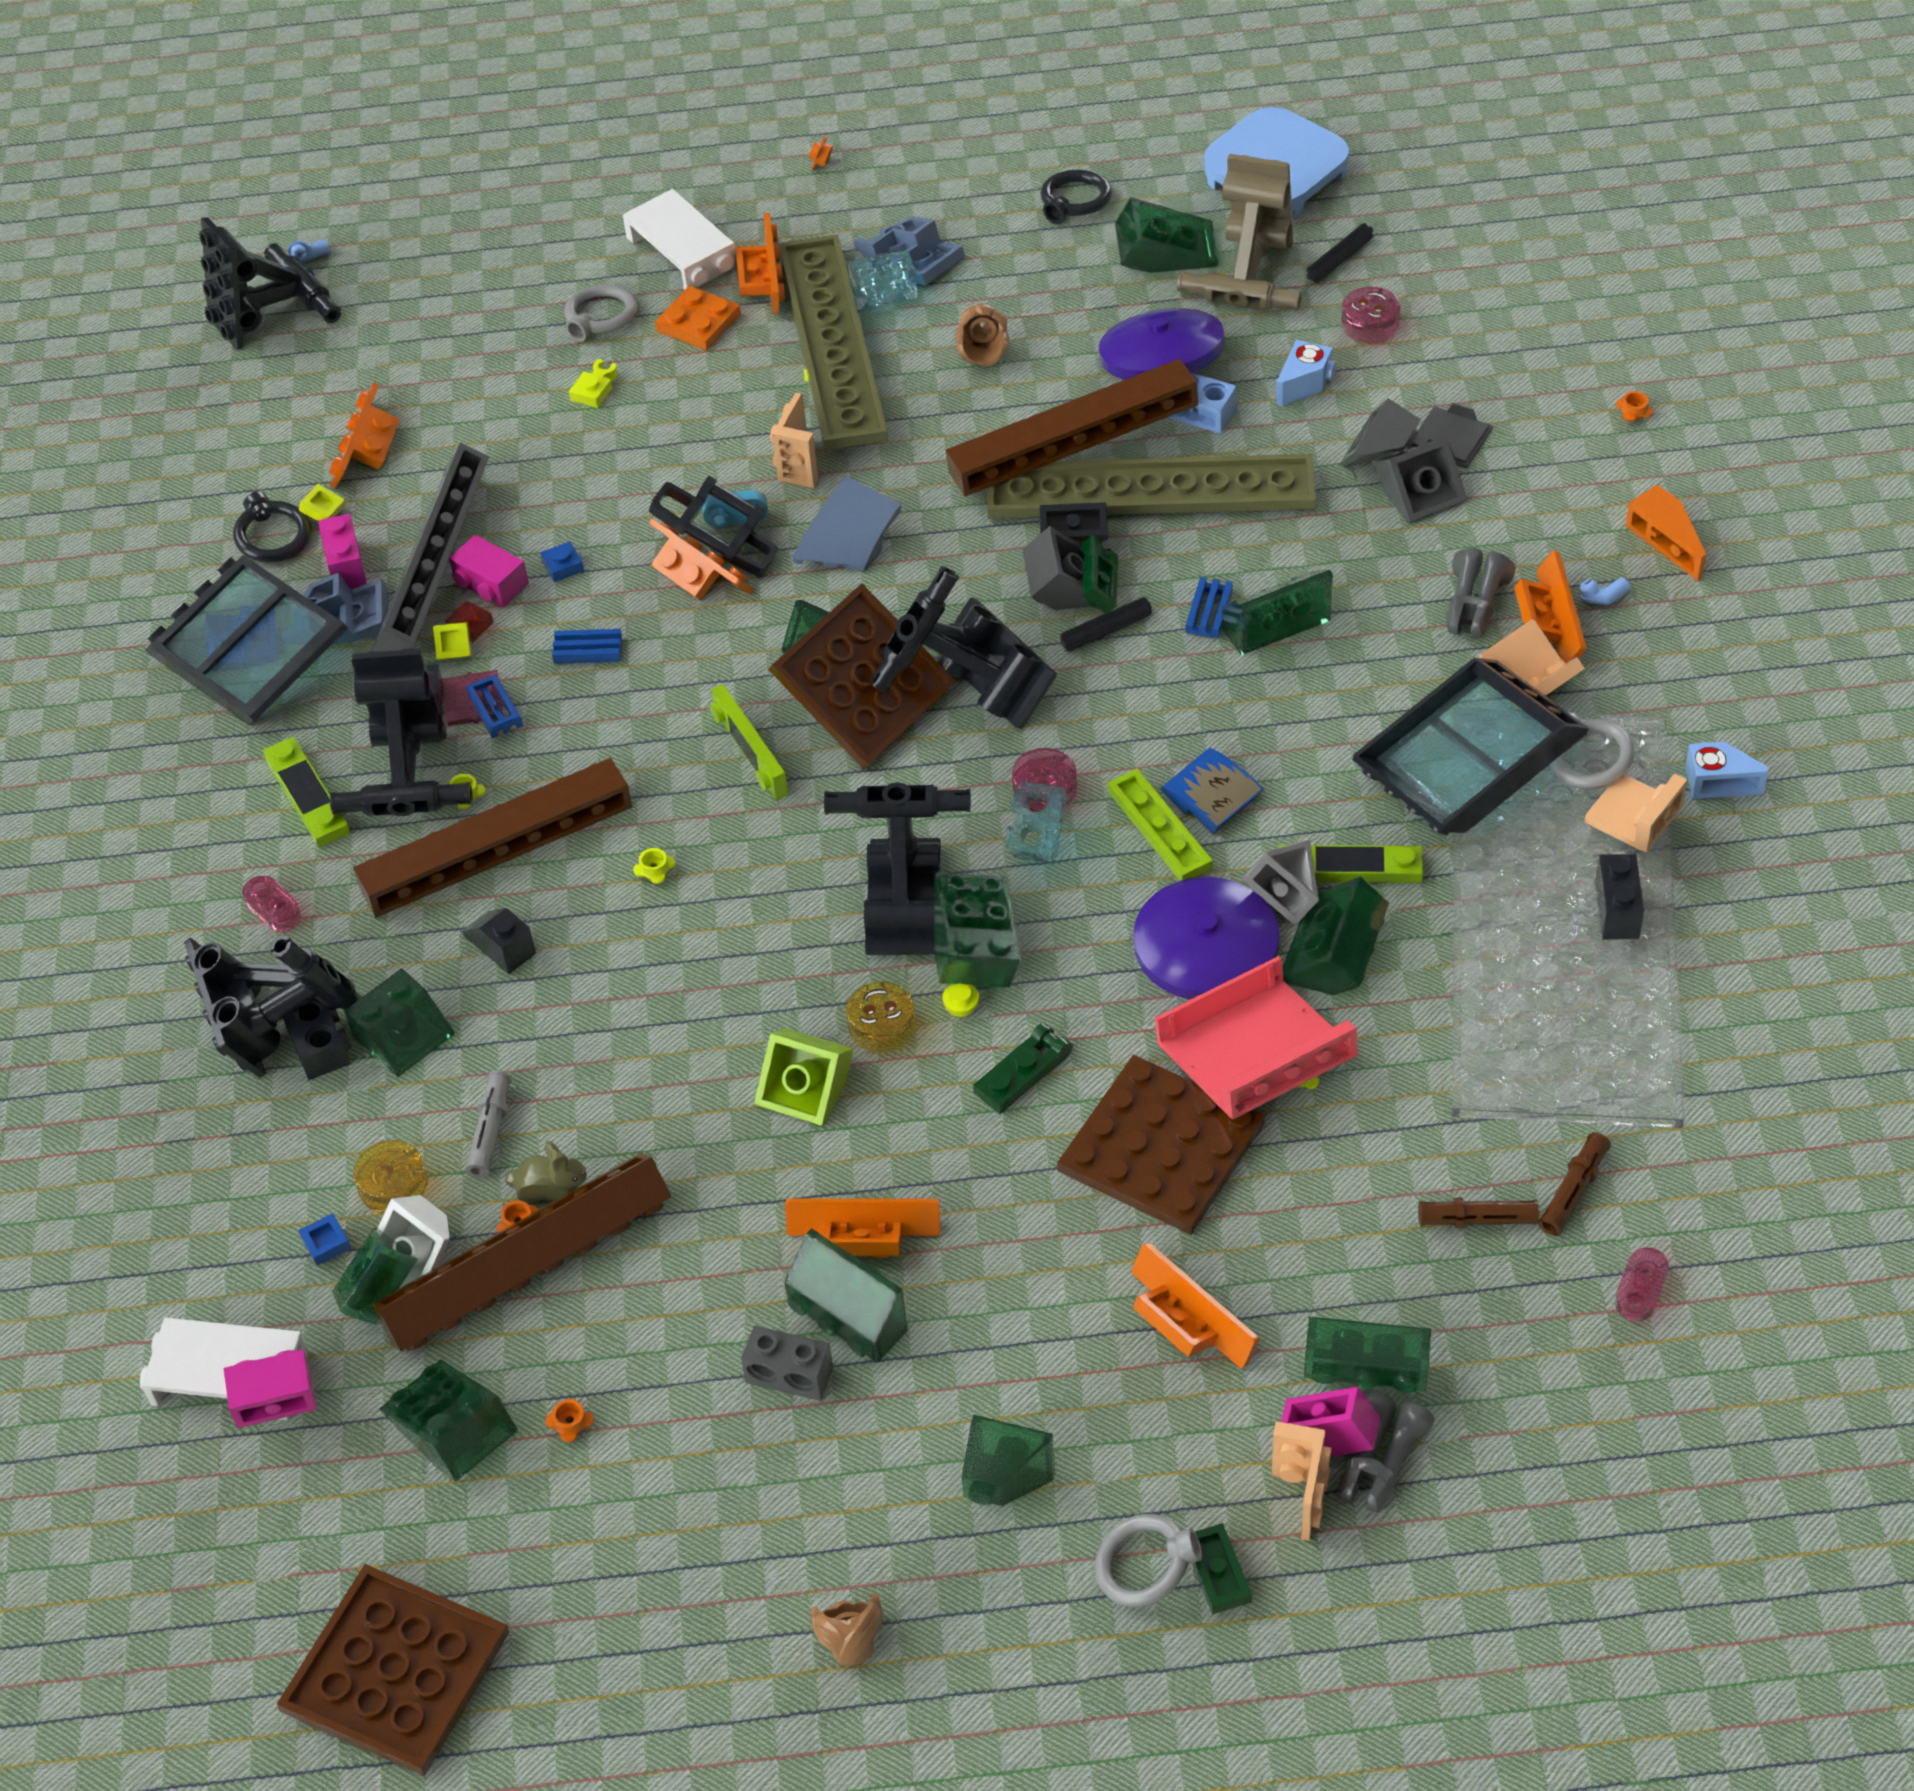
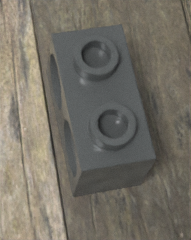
[741,1325,833,1401]

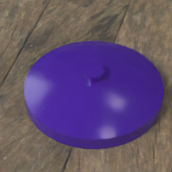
[1099,308,1225,380]
[1134,877,1280,999]

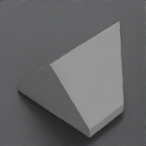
[1242,839,1319,926]

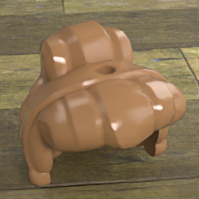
[956,303,1009,367]
[810,1593,883,1666]

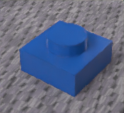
[540,541,584,582]
[298,1213,352,1266]

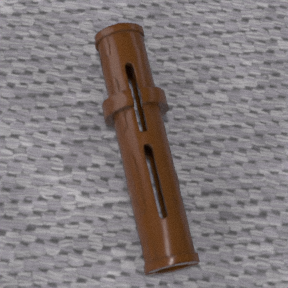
[1538,1132,1611,1236]
[1418,1197,1539,1229]

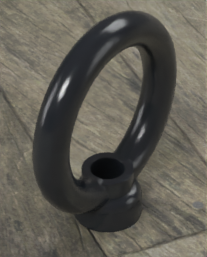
[1040,170,1112,224]
[233,491,311,562]

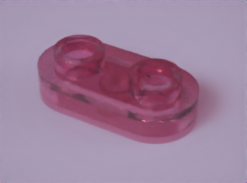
[242,876,301,932]
[1615,1247,1669,1321]

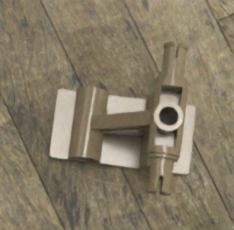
[1177,154,1302,311]

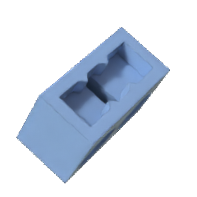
[1167,373,1237,434]

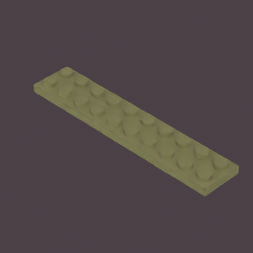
[779,234,888,450]
[987,454,1316,519]

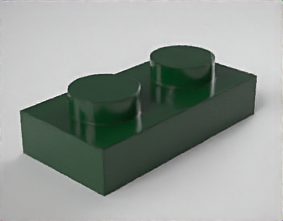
[1192,1523,1252,1615]

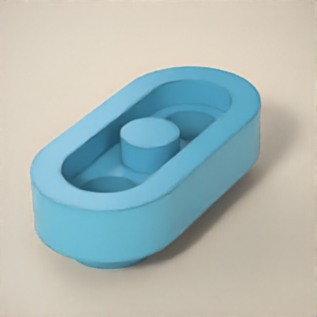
[702,490,768,527]

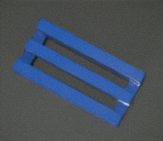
[1186,577,1233,638]
[552,629,622,663]
[465,674,523,739]

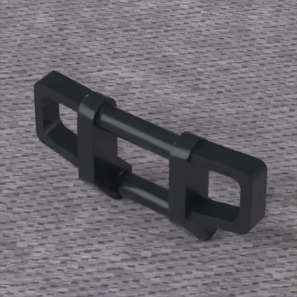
[649,475,778,577]

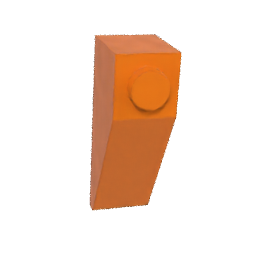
[1626,484,1706,581]

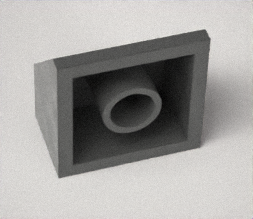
[1340,398,1421,467]
[1374,438,1468,522]
[1023,526,1091,610]

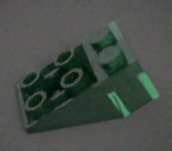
[934,872,1021,987]
[379,1359,519,1481]

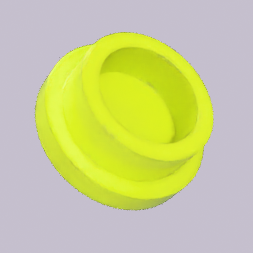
[942,982,979,1017]

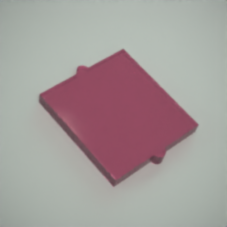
[442,670,504,726]

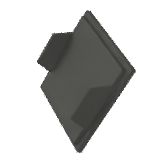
[1407,403,1493,469]

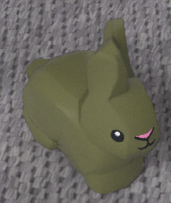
[505,1141,587,1205]

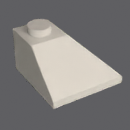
[362,1195,449,1291]

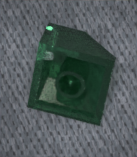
[961,1415,1055,1506]

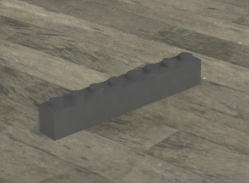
[371,442,489,652]

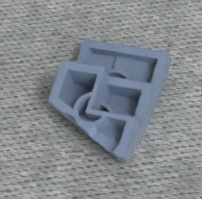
[853,216,965,286]
[793,476,901,571]
[283,573,388,646]

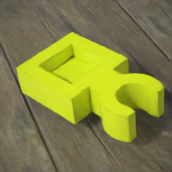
[569,359,618,408]

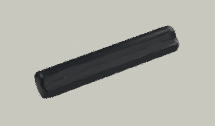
[1306,223,1374,283]
[1060,597,1152,651]

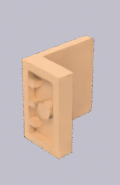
[770,392,818,489]
[1479,619,1585,713]
[1584,773,1688,853]
[1272,1421,1332,1541]

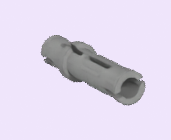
[465,1070,512,1178]

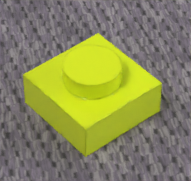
[299,484,345,521]
[433,622,472,659]

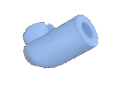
[288,239,331,262]
[1579,577,1631,605]

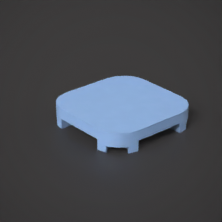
[1204,107,1349,217]

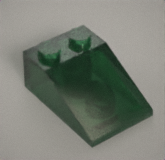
[1115,197,1219,273]

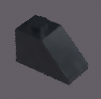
[462,908,536,974]

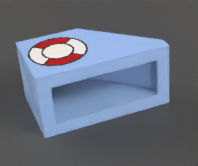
[1276,340,1336,406]
[1685,742,1768,799]

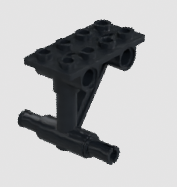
[199,217,342,349]
[869,566,1057,729]
[330,649,473,816]
[824,782,971,955]
[184,935,371,1078]

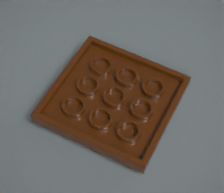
[768,583,956,769]
[1057,1054,1265,1235]
[276,1564,509,1776]

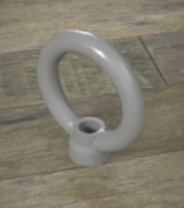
[564,284,637,342]
[1550,712,1635,789]
[1095,1514,1202,1607]

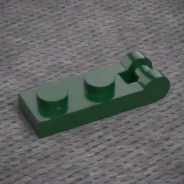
[1081,535,1118,614]
[973,1022,1073,1114]

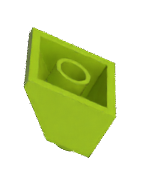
[754,1028,854,1126]

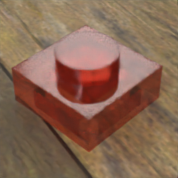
[445,600,494,643]

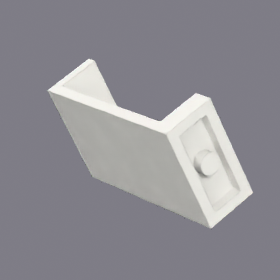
[623,189,737,290]
[140,1317,308,1420]

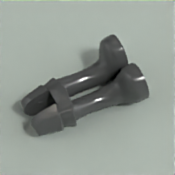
[1446,548,1516,638]
[1340,1389,1435,1512]

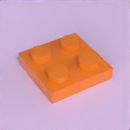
[655,285,741,351]

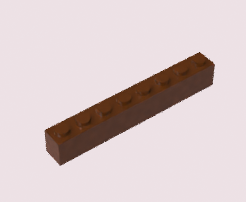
[945,358,1198,497]
[353,758,632,918]
[371,1153,672,1351]

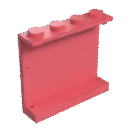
[1155,956,1358,1120]

